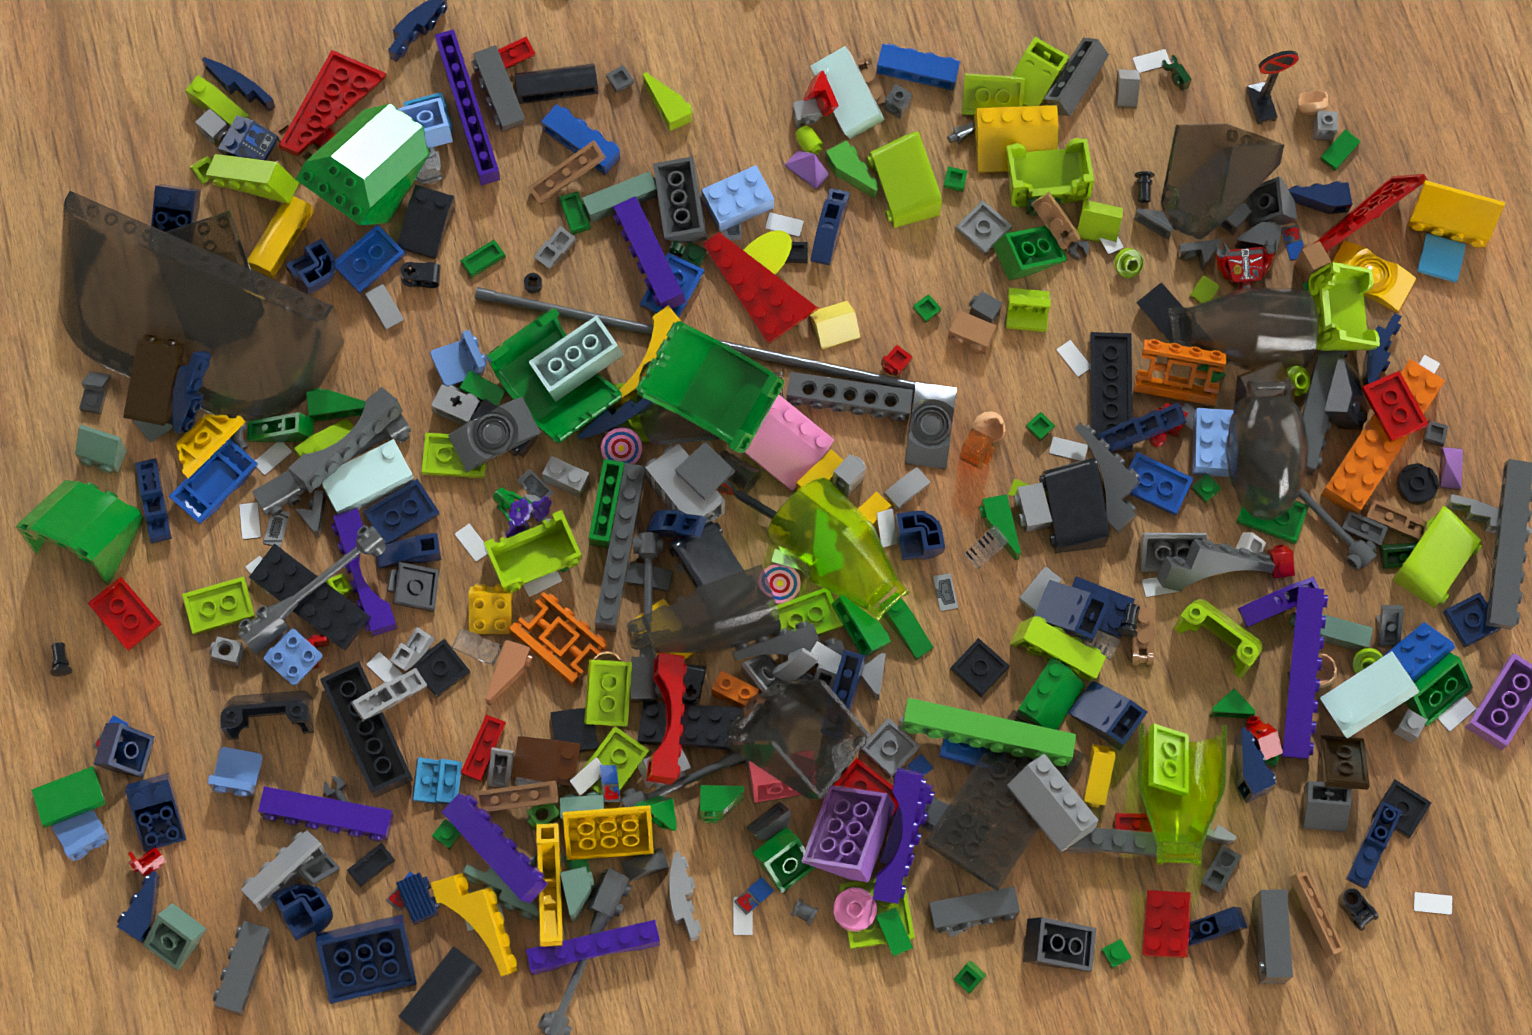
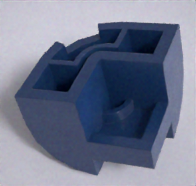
[286,238,336,296]
[896,511,945,561]
[272,883,333,941]

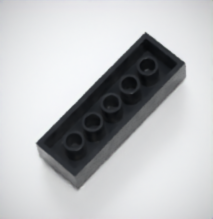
[320,661,413,798]

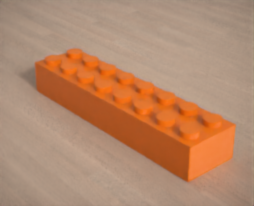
[1321,359,1445,514]

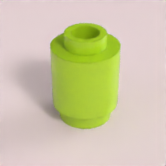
[795,125,823,155]

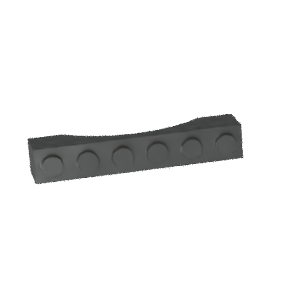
[288,387,403,493]
[1063,828,1195,862]

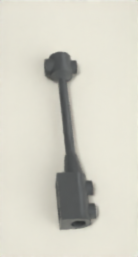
[252,414,411,517]
[1241,436,1377,570]
[238,526,386,654]
[631,532,664,703]
[621,725,787,807]
[537,868,632,1035]

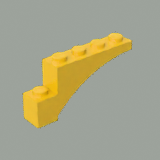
[613,306,682,409]
[537,823,563,946]
[431,873,517,976]

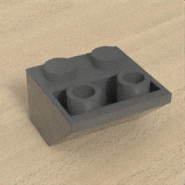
[1302,781,1351,832]

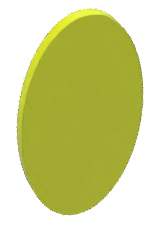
[730,230,792,289]

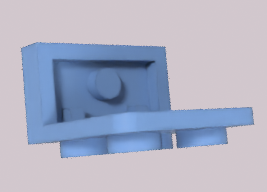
[430,330,487,386]
[263,628,322,686]
[208,747,263,797]
[52,810,110,862]

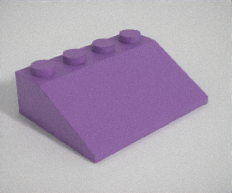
[802,785,895,882]

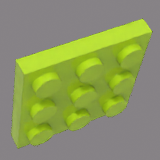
[839,877,915,950]

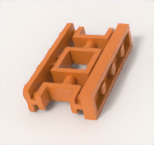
[1134,339,1226,406]
[509,592,607,688]

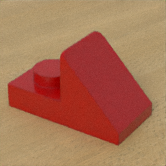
[803,70,839,117]

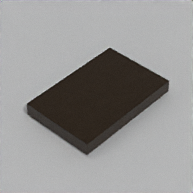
[1320,735,1370,790]

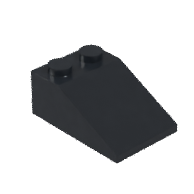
[397,185,456,259]
[1324,355,1367,430]
[1023,917,1096,972]

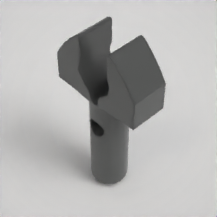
[1066,231,1089,260]
[324,776,349,802]

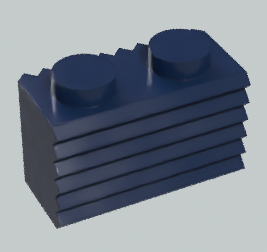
[396,872,440,925]

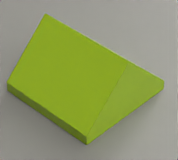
[1077,200,1123,243]

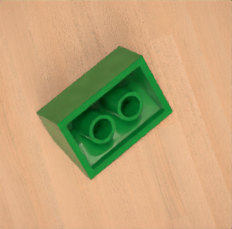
[1404,652,1473,726]
[1016,657,1085,730]

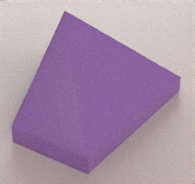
[785,151,829,190]
[1440,447,1463,490]

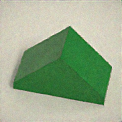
[1209,688,1255,719]
[634,796,677,831]

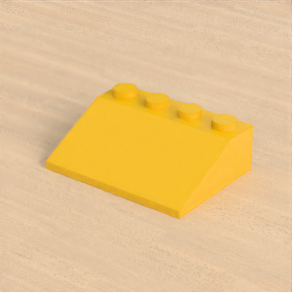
[974,105,1058,173]
[1406,180,1505,248]
[563,806,654,860]

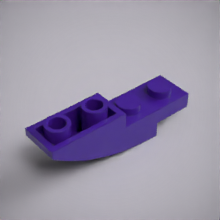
[1238,576,1319,628]

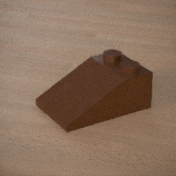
[511,736,582,788]

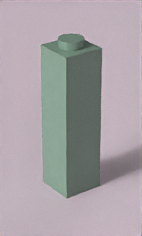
[582,171,658,223]
[1289,612,1373,651]

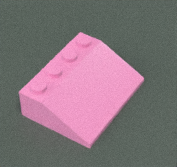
[743,395,834,491]

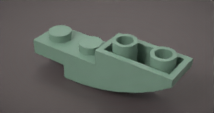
[463,864,540,921]

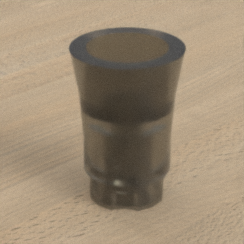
[720,450,762,493]

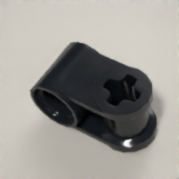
[401,262,440,288]
[682,663,706,705]
[1338,888,1379,931]

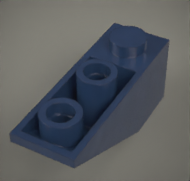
[1288,181,1353,214]
[377,533,442,569]
[117,871,160,944]
[1188,907,1248,947]

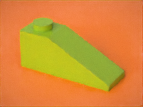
[643,72,693,131]
[185,75,249,127]
[294,418,354,458]

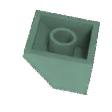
[75,424,127,473]
[560,792,604,828]
[560,867,595,923]
[143,903,207,971]

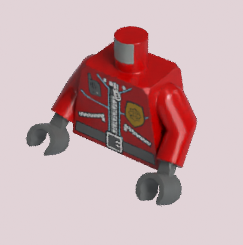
[1214,239,1278,295]

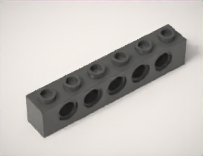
[786,372,913,421]

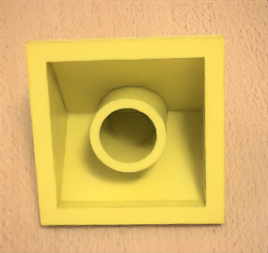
[809,301,860,350]

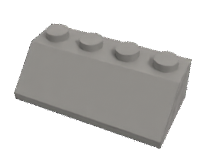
[1007,754,1098,853]
[241,830,326,912]

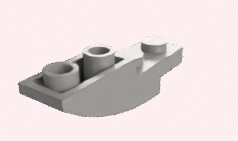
[669,851,702,942]

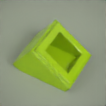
[190,156,212,184]
[1190,275,1220,307]
[325,573,353,596]

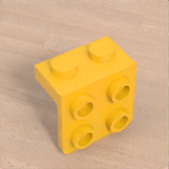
[468,584,513,634]

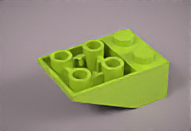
[1011,37,1069,106]

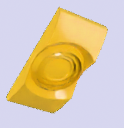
[1332,241,1416,313]

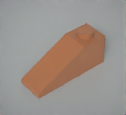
[485,640,533,705]

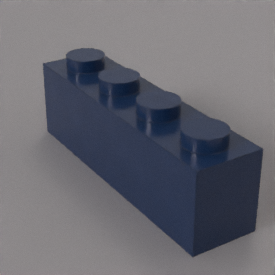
[820,650,867,739]

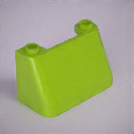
[867,131,942,228]
[1006,138,1094,207]
[1308,262,1380,351]
[1392,505,1482,608]
[483,510,582,593]
[1173,599,1263,679]

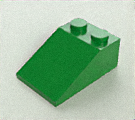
[993,225,1067,281]

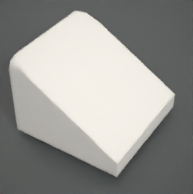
[1236,532,1266,553]

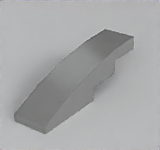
[1446,494,1532,535]
[351,668,427,721]

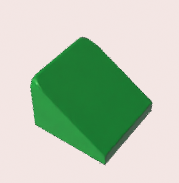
[953,961,986,994]

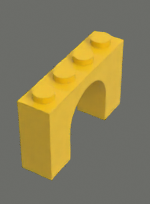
[796,449,891,545]

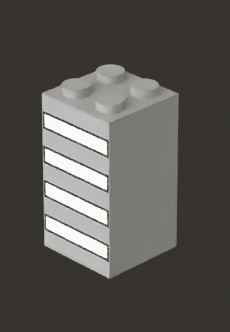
[645,443,725,524]

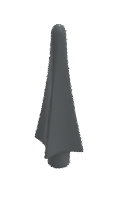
[947,122,975,145]

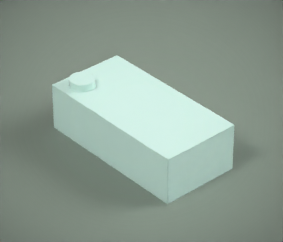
[810,46,885,139]
[529,315,624,402]
[321,439,414,514]
[1320,652,1419,738]

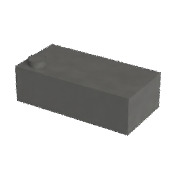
[1253,889,1293,984]

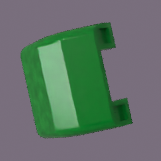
[485,308,622,443]
[636,321,784,453]

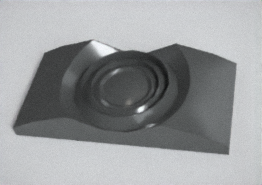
[905,382,957,469]
[448,397,541,472]

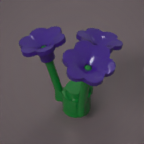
[493,487,552,538]

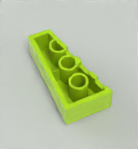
[206,154,299,204]
[1010,616,1106,682]

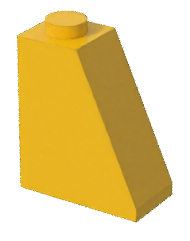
[1083,744,1115,807]

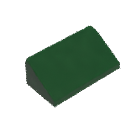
[1379,542,1418,569]

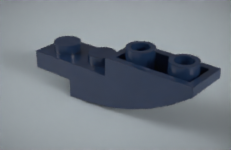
[388,0,448,62]
[810,188,850,265]
[1363,313,1402,386]
[172,351,212,433]
[646,510,707,538]
[1346,801,1402,889]

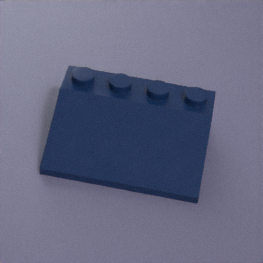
[316,915,417,1004]

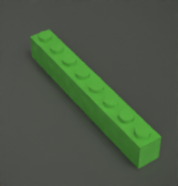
[901,698,1076,766]

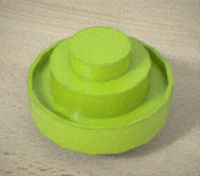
[1114,248,1144,278]
[1286,366,1310,396]
[1353,648,1383,674]

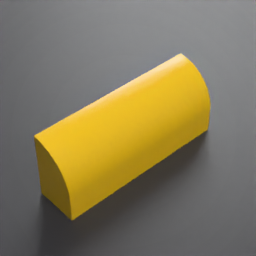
[245,196,314,279]

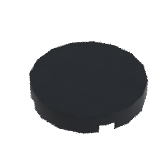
[1396,463,1439,505]

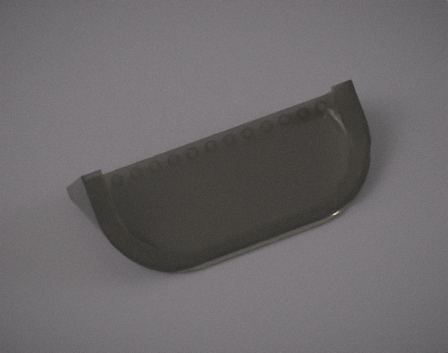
[59,191,344,421]

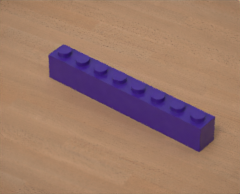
[435,29,500,186]
[1282,587,1328,760]

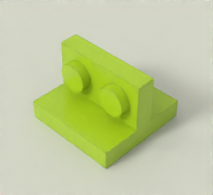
[1006,288,1051,332]

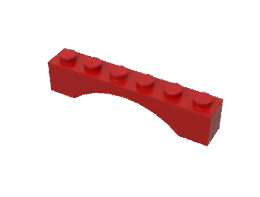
[646,652,687,785]

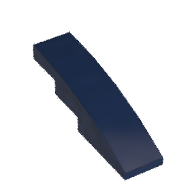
[202,57,275,112]
[577,398,653,440]
[1098,402,1187,452]
[136,458,172,543]

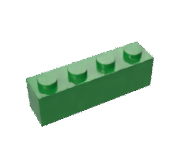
[588,459,625,549]

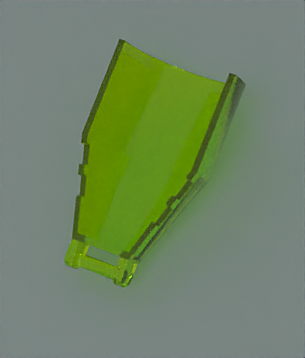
[768,478,910,621]
[1138,723,1227,866]

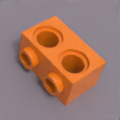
[711,670,759,709]

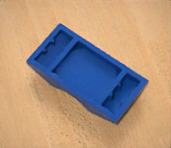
[169,438,258,524]

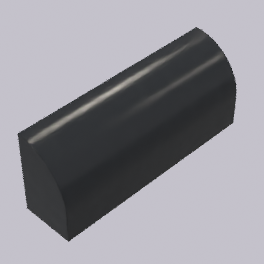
[515,63,599,104]
[1136,282,1215,351]
[398,946,483,1035]

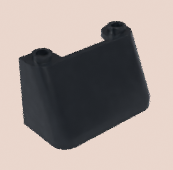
[1039,458,1109,553]
[667,521,757,619]
[220,690,314,740]

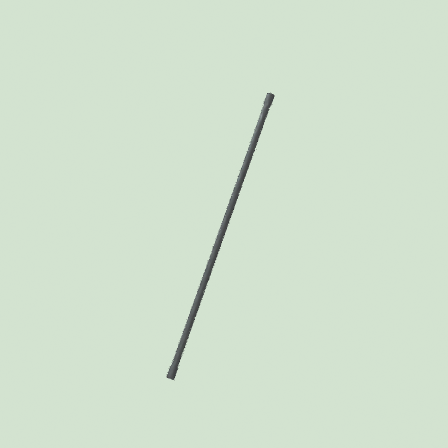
[475,287,928,392]

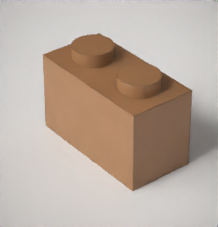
[1294,241,1331,283]
[948,310,996,354]

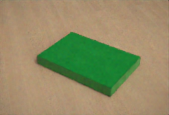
[1236,484,1309,545]
[31,766,106,828]

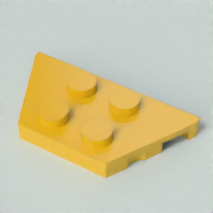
[176,414,245,478]

